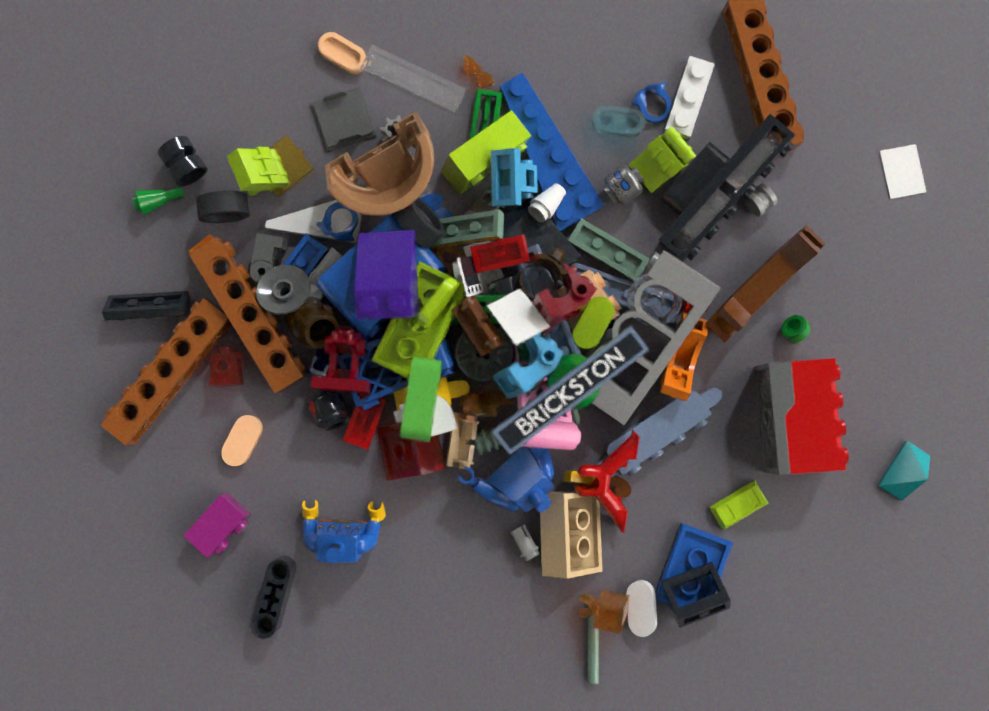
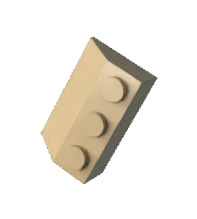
[540,491,602,578]

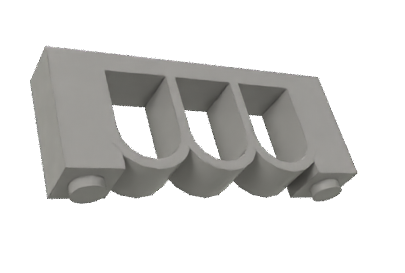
[592,250,720,425]

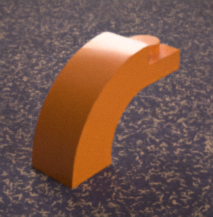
[659,312,708,401]

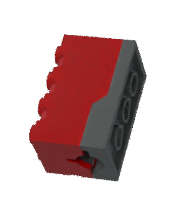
[754,358,849,475]

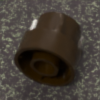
[287,297,339,349]

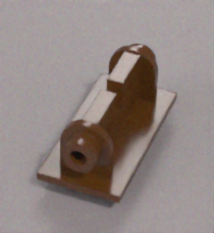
[452,296,504,357]

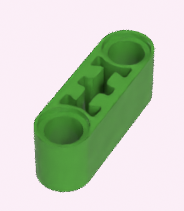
[401,357,442,442]

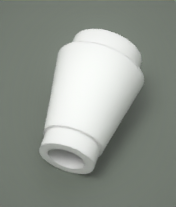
[528,183,566,222]

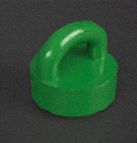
[781,315,811,344]

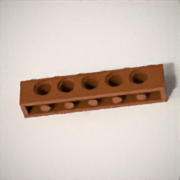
[722,0,804,151]
[189,237,307,394]
[100,298,232,446]

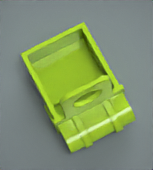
[628,126,696,193]
[227,146,290,196]

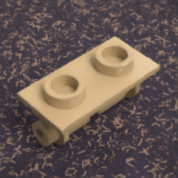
[446,412,479,469]

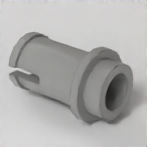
[510,524,540,561]

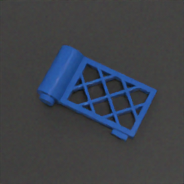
[338,336,458,410]

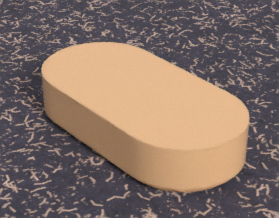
[318,32,367,74]
[221,415,263,466]

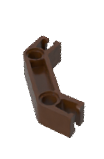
[705,225,825,343]

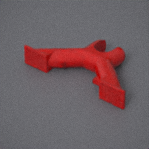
[575,430,640,533]

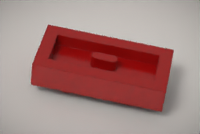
[470,234,530,274]
[342,393,388,450]

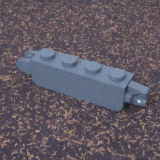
[595,387,723,478]

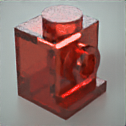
[209,347,244,387]

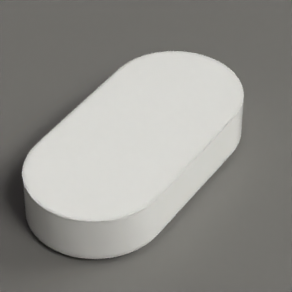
[626,580,657,637]

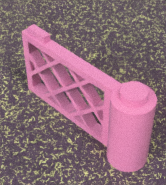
[512,343,581,450]

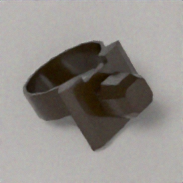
[518,246,567,302]

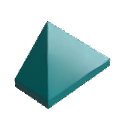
[877,441,930,501]

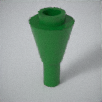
[132,187,185,216]

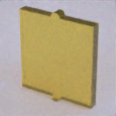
[269,135,314,197]

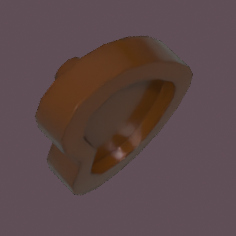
[609,476,632,497]

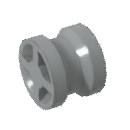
[743,183,778,217]

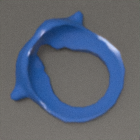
[631,82,672,123]
[316,203,358,241]

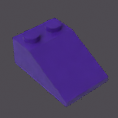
[354,230,419,319]

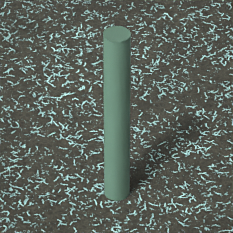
[588,599,599,684]

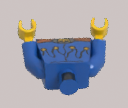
[302,500,386,564]

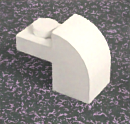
[394,395,458,437]

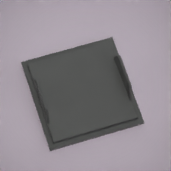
[310,87,376,152]

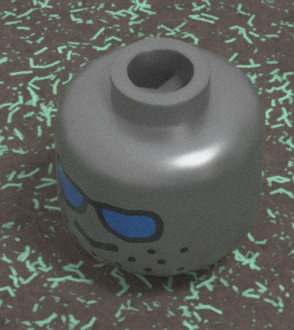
[603,165,644,205]

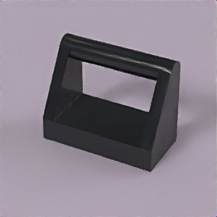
[661,562,731,628]

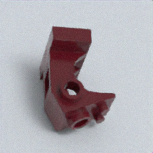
[532,264,597,336]
[311,327,372,394]

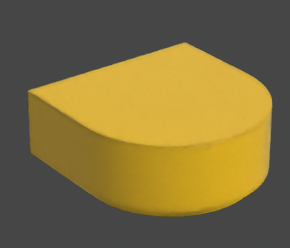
[563,471,595,485]

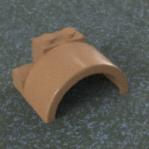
[324,111,434,215]

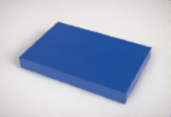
[655,523,733,620]

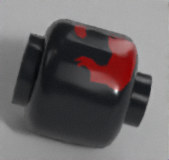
[309,390,348,431]

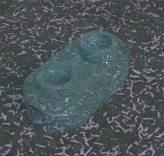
[592,105,646,137]

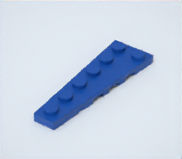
[500,72,604,232]

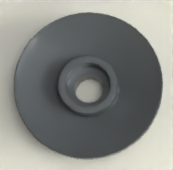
[256,265,310,315]

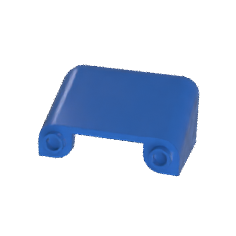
[316,213,448,343]

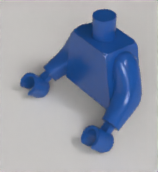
[458,447,554,512]

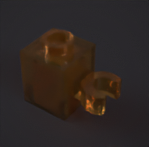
[578,589,630,634]

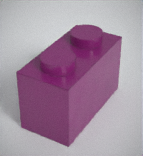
[183,493,251,558]

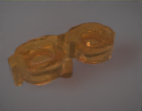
[463,54,495,88]

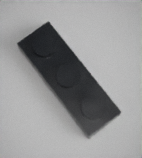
[102,291,190,321]

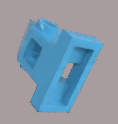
[491,148,538,206]
[492,332,563,399]

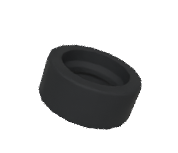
[196,190,250,223]
[395,198,445,248]

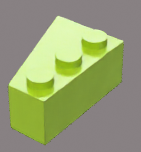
[441,110,531,196]

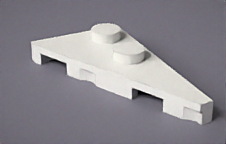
[265,200,363,244]

